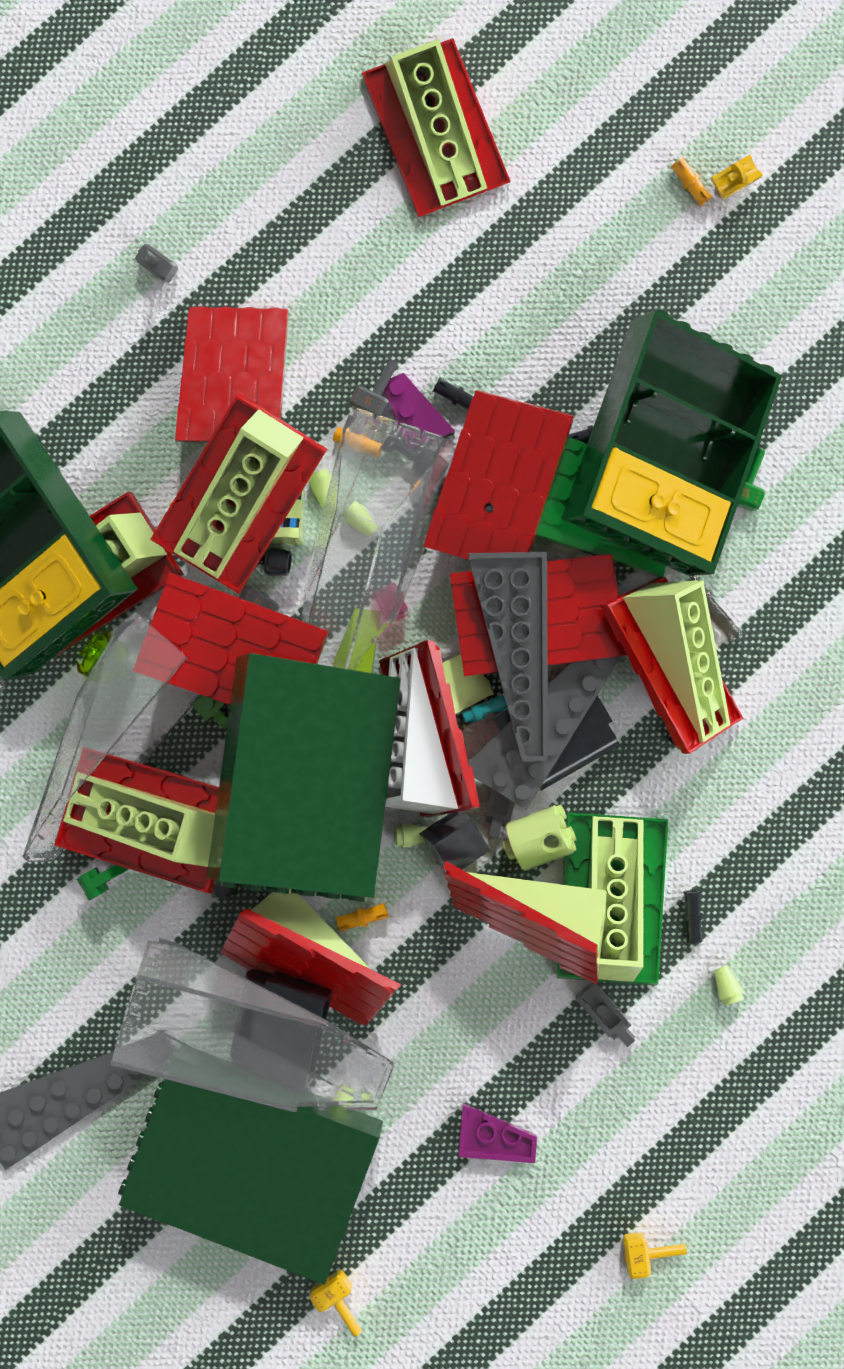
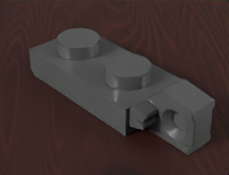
[485,789,515,838]
[575,982,636,1047]

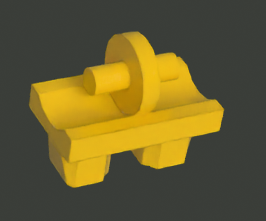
[711,154,763,200]

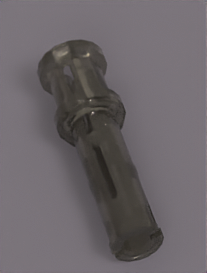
[686,575,743,642]

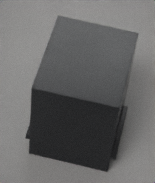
[419,811,491,870]

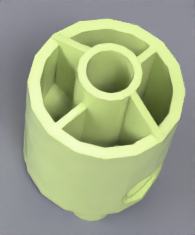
[503,804,576,871]

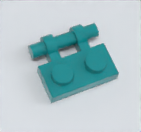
[460,694,507,724]

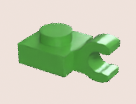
[190,694,228,729]

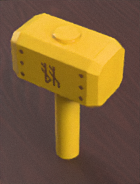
[622,1232,687,1279]
[309,1270,362,1337]

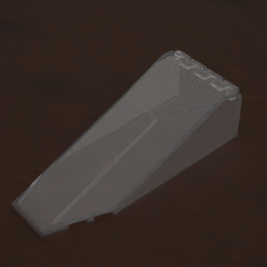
[302,408,455,670]
[22,613,201,862]
[110,938,394,1112]

